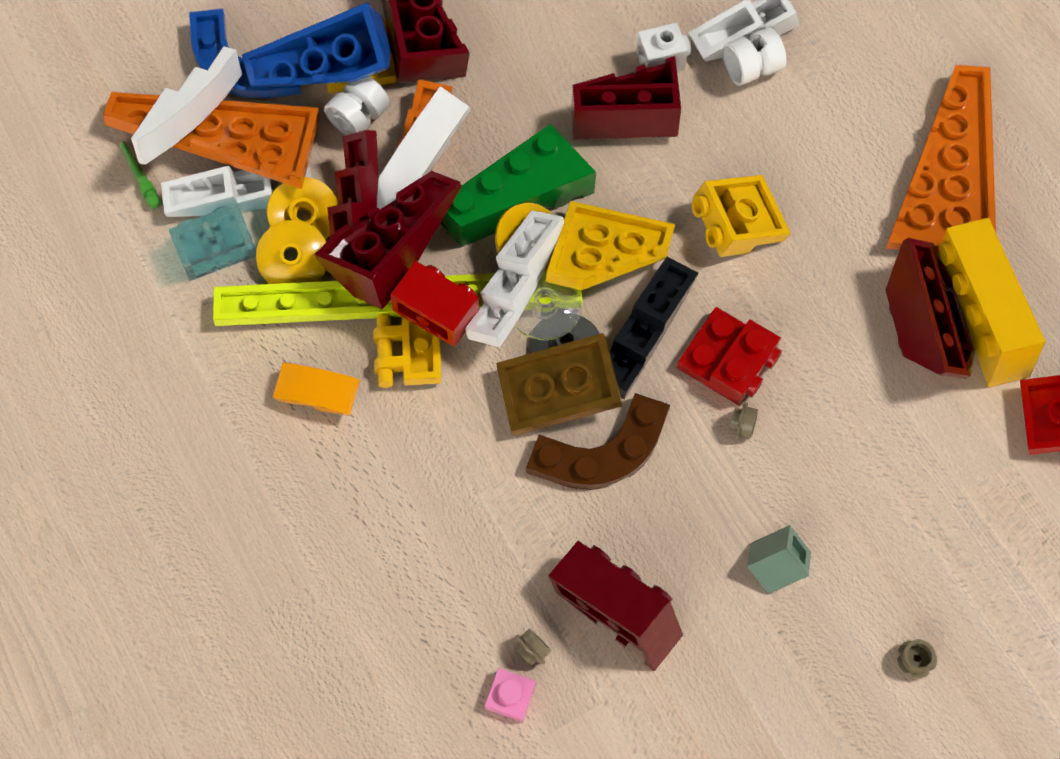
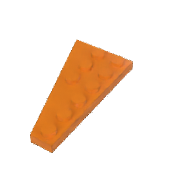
[885,65,996,253]
[103,92,320,189]

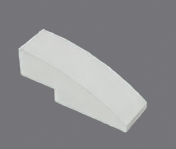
[688,0,800,62]

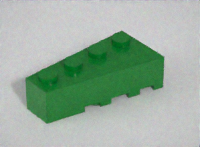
[440,124,596,247]

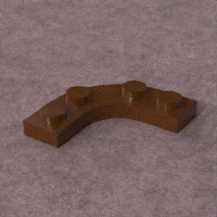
[526,393,670,490]

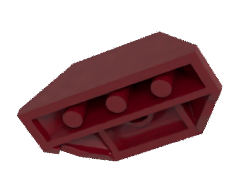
[885,238,975,379]

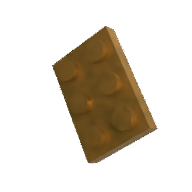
[496,333,623,436]

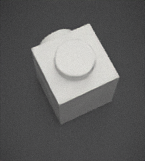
[636,23,691,72]

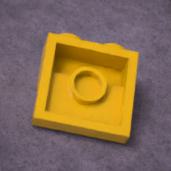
[692,175,791,257]

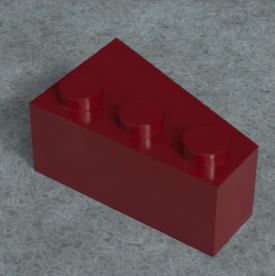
[572,56,681,140]

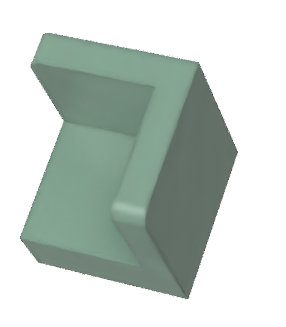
[747,525,811,593]

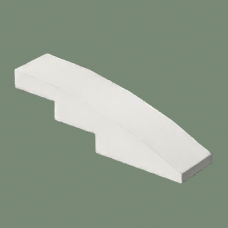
[131,46,242,165]
[377,86,471,209]
[161,165,312,217]
[465,210,564,347]

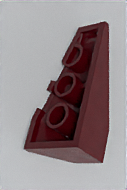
[315,171,462,309]

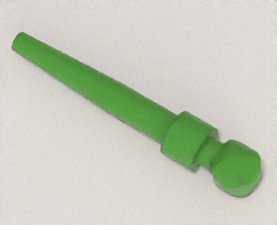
[120,142,162,209]

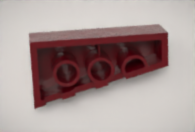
[382,0,470,83]

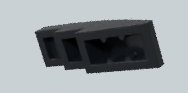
[610,256,699,400]

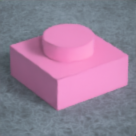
[485,668,536,722]

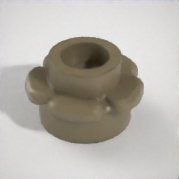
[730,402,758,439]
[515,629,551,665]
[897,639,937,678]

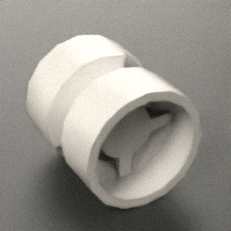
[722,27,786,86]
[324,76,390,135]

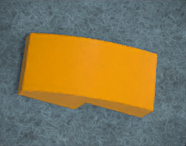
[272,362,360,416]

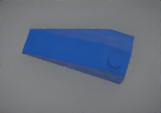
[242,3,391,88]

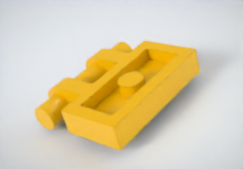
[373,314,442,388]

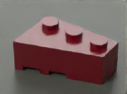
[548,541,683,671]

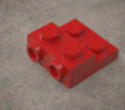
[676,307,783,406]
[1020,375,1060,455]

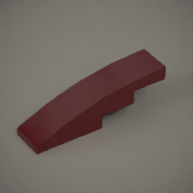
[327,130,378,279]

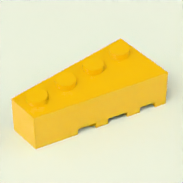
[939,218,1046,388]

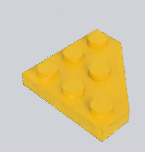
[546,201,675,290]

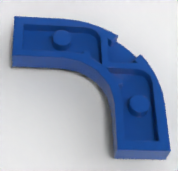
[189,8,301,99]

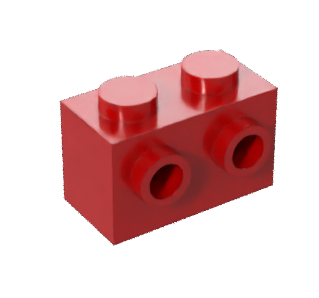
[390,260,479,347]

